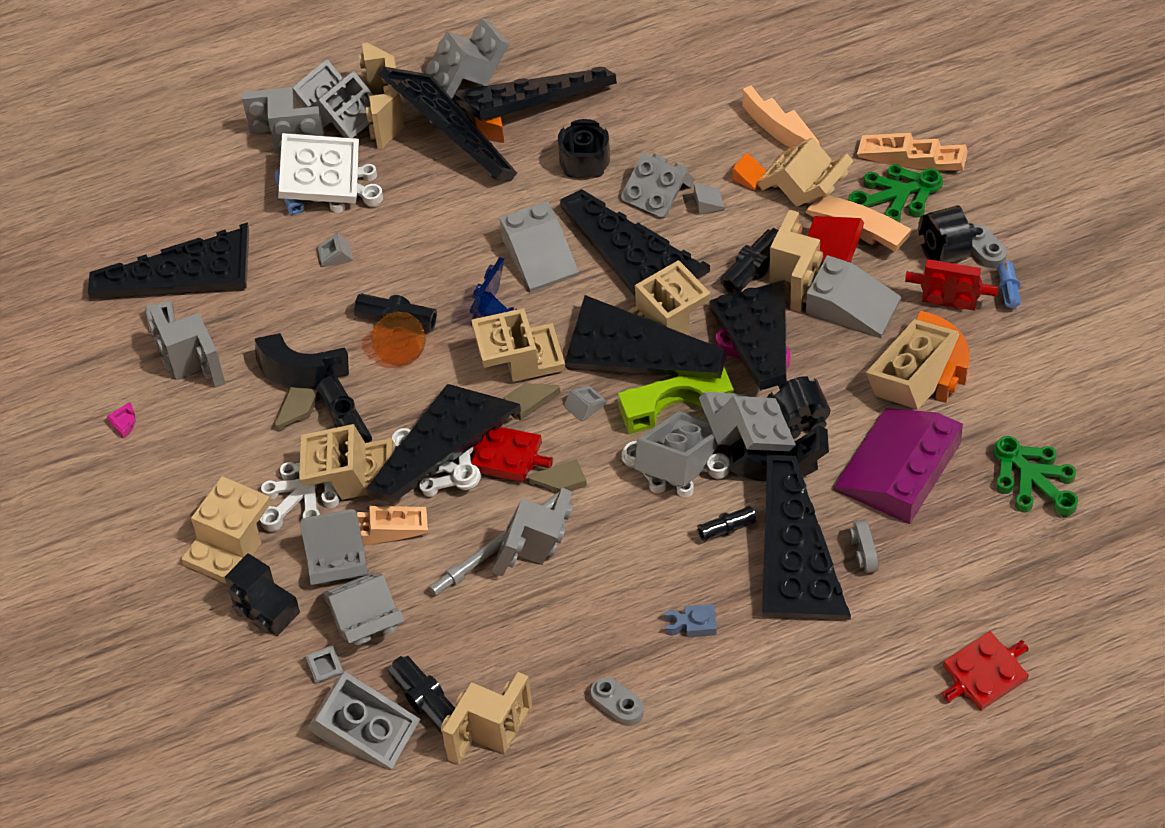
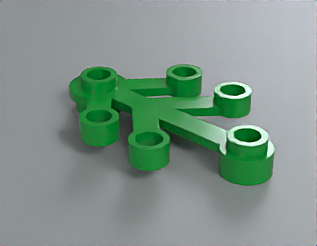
[848,164,943,223]
[993,436,1078,517]

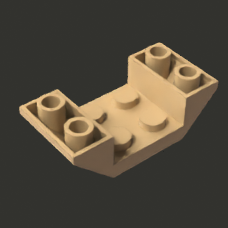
[359,42,405,149]

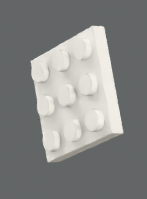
[278,133,359,204]

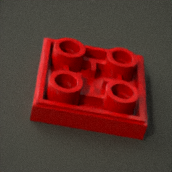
[807,216,864,266]

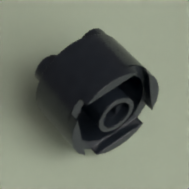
[558,119,610,178]
[918,205,976,263]
[767,376,831,439]

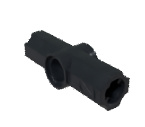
[721,228,779,294]
[354,293,437,332]
[316,376,372,443]
[388,656,455,734]

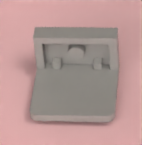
[621,152,695,218]
[300,509,368,585]

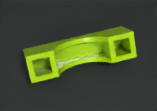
[618,368,734,434]

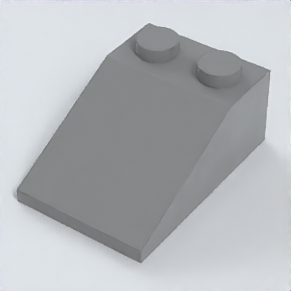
[499,201,579,292]
[806,255,901,338]
[634,411,718,487]
[307,671,420,770]

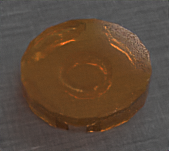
[371,311,426,366]

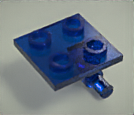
[470,257,517,325]

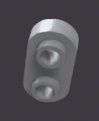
[972,225,1007,268]
[849,519,878,573]
[591,677,644,726]

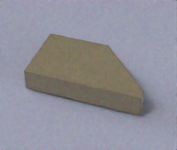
[503,383,561,419]
[275,387,319,431]
[528,459,587,493]

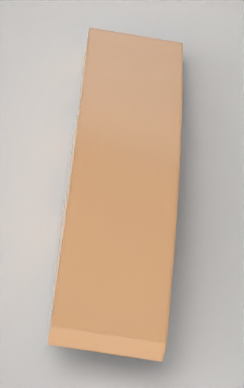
[743,85,820,148]
[857,133,968,170]
[806,195,911,252]
[357,506,428,545]

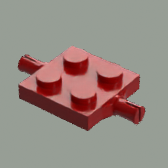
[905,259,998,311]
[471,427,553,482]
[942,631,1029,711]

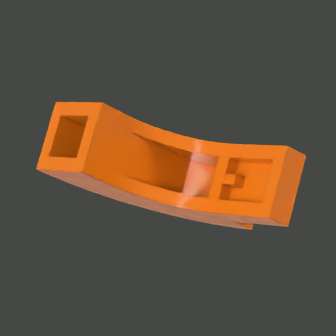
[916,311,970,403]

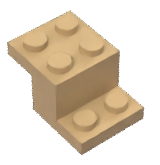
[756,137,853,207]
[770,210,823,313]
[628,260,711,335]
[471,308,566,382]
[299,424,395,500]
[181,476,271,584]
[441,672,532,765]

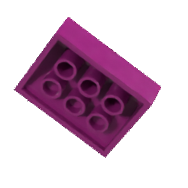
[834,408,963,524]

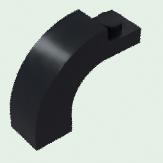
[254,333,349,389]
[729,425,829,481]

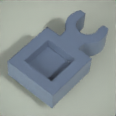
[665,604,717,637]

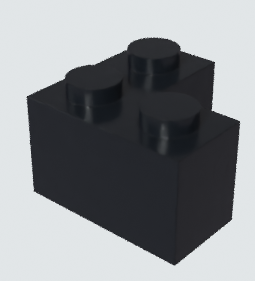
[225,553,300,637]

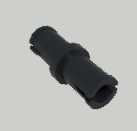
[697,506,756,542]

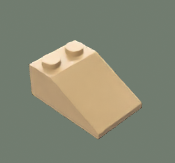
[866,319,959,410]

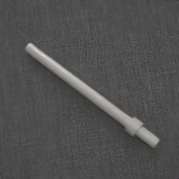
[429,492,559,596]

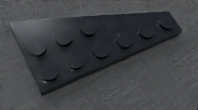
[378,66,517,181]
[452,67,617,120]
[560,189,710,296]
[88,222,249,299]
[709,280,787,391]
[565,295,727,379]
[366,384,521,504]
[762,455,851,620]

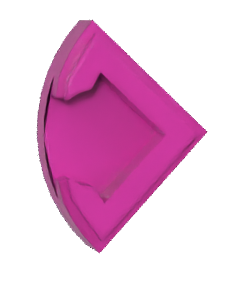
[107,402,136,438]

